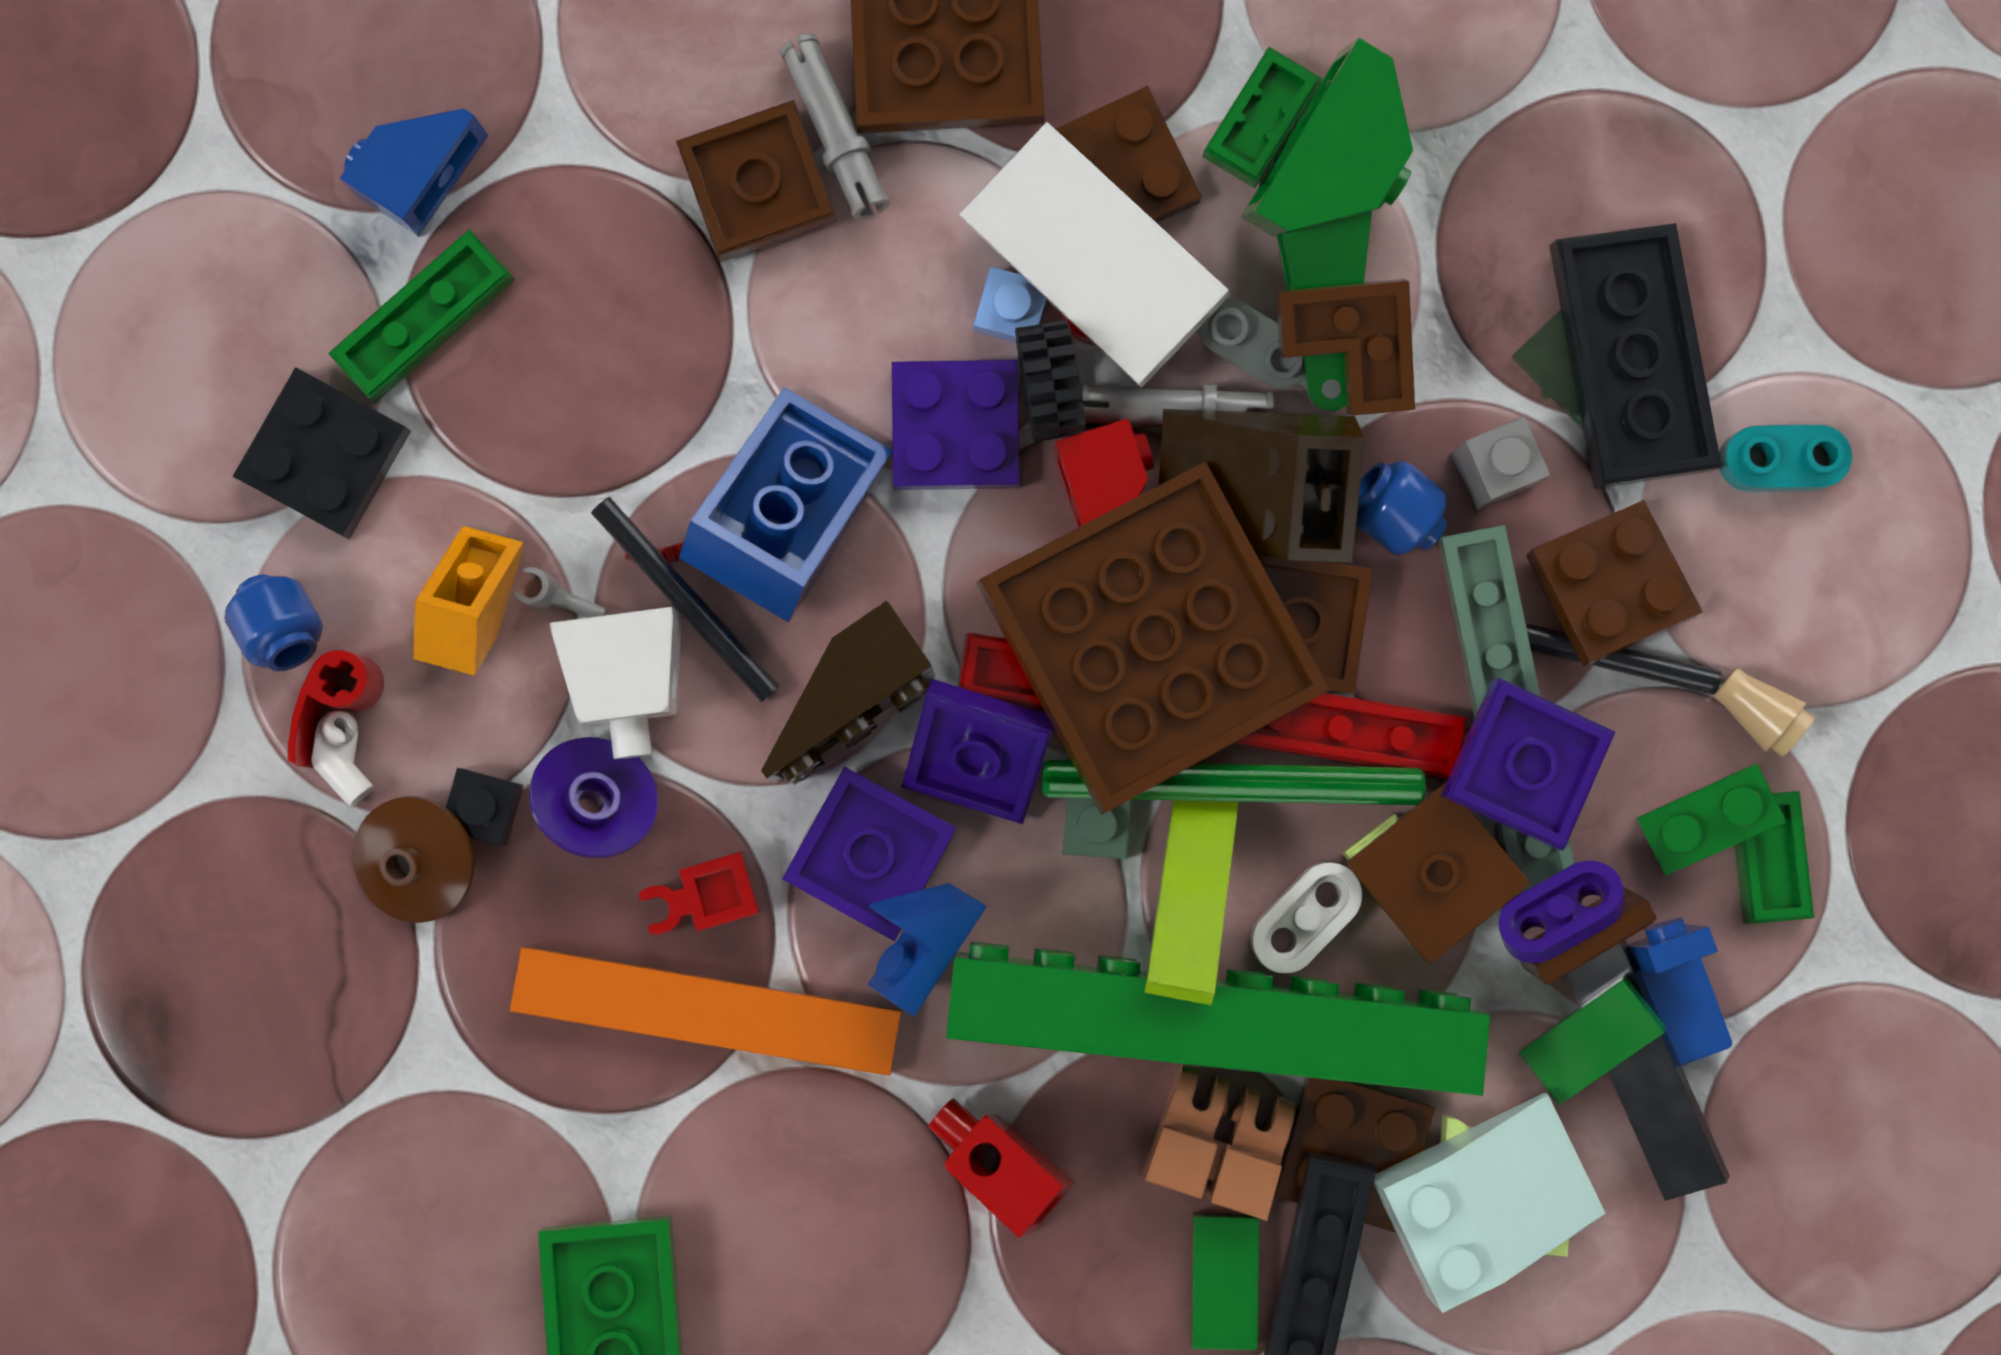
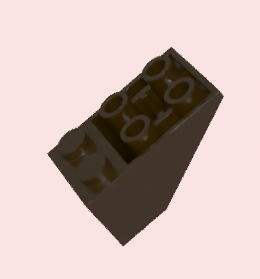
[1158,409,1365,563]
[761,600,935,785]

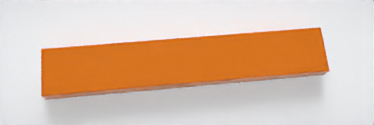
[509,946,902,1076]

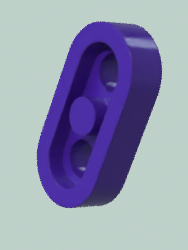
[1498,861,1625,963]

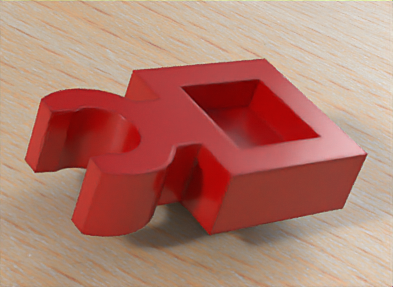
[638,851,761,935]

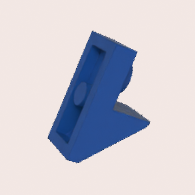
[868,883,987,1017]

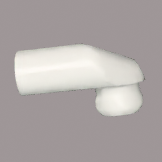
[311,710,374,807]

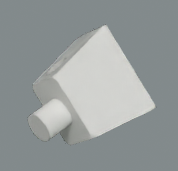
[550,607,682,760]

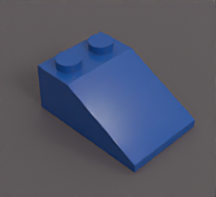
[679,387,893,623]

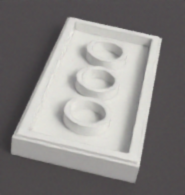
[959,122,1230,388]

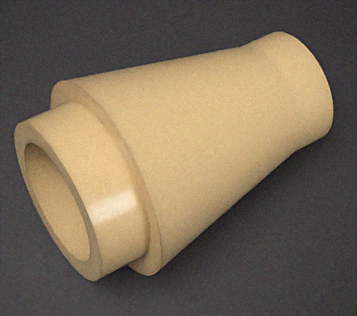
[1713,667,1816,757]

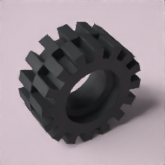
[1015,320,1085,442]

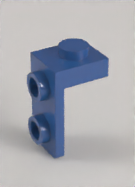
[1628,918,1732,1066]

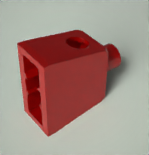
[928,1098,1075,1238]

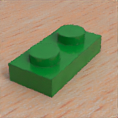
[1636,763,1787,876]

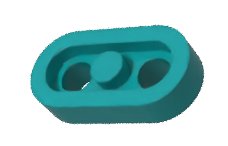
[1719,425,1852,492]

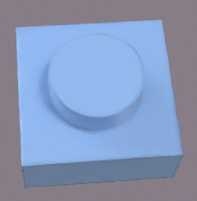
[973,266,1047,343]

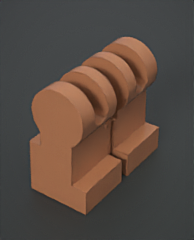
[1140,1064,1295,1221]

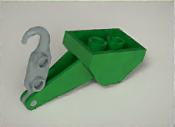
[1196,37,1413,411]

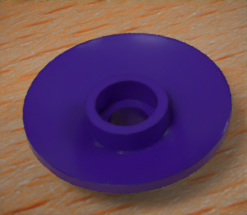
[529,737,658,858]

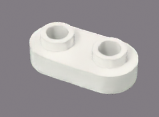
[1250,862,1362,973]

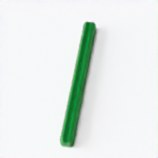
[1042,760,1426,806]

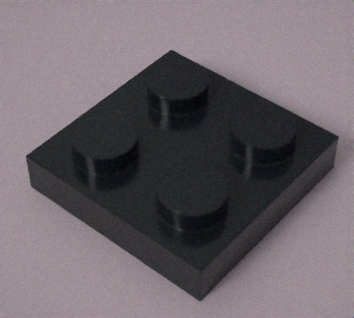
[233,367,411,540]

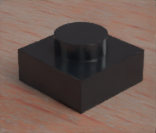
[446,768,524,846]

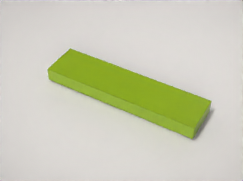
[1144,800,1239,1005]

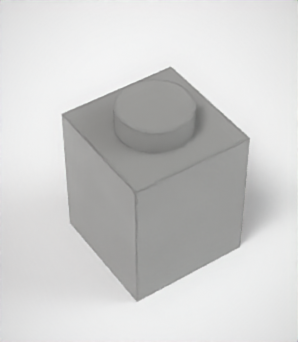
[1450,416,1550,511]

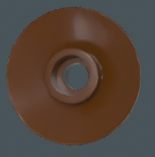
[353,796,475,923]

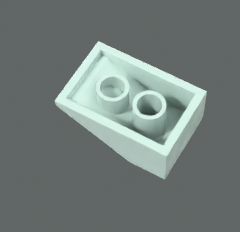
[1373,1093,1606,1313]

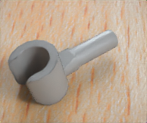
[514,567,607,618]

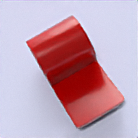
[287,650,384,768]

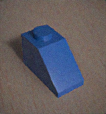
[340,108,488,237]

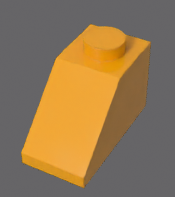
[413,526,523,676]

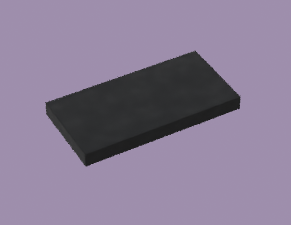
[1549,223,1722,489]

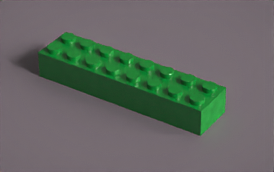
[946,941,1490,1096]

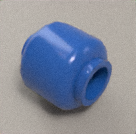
[1356,460,1447,555]
[224,574,323,671]

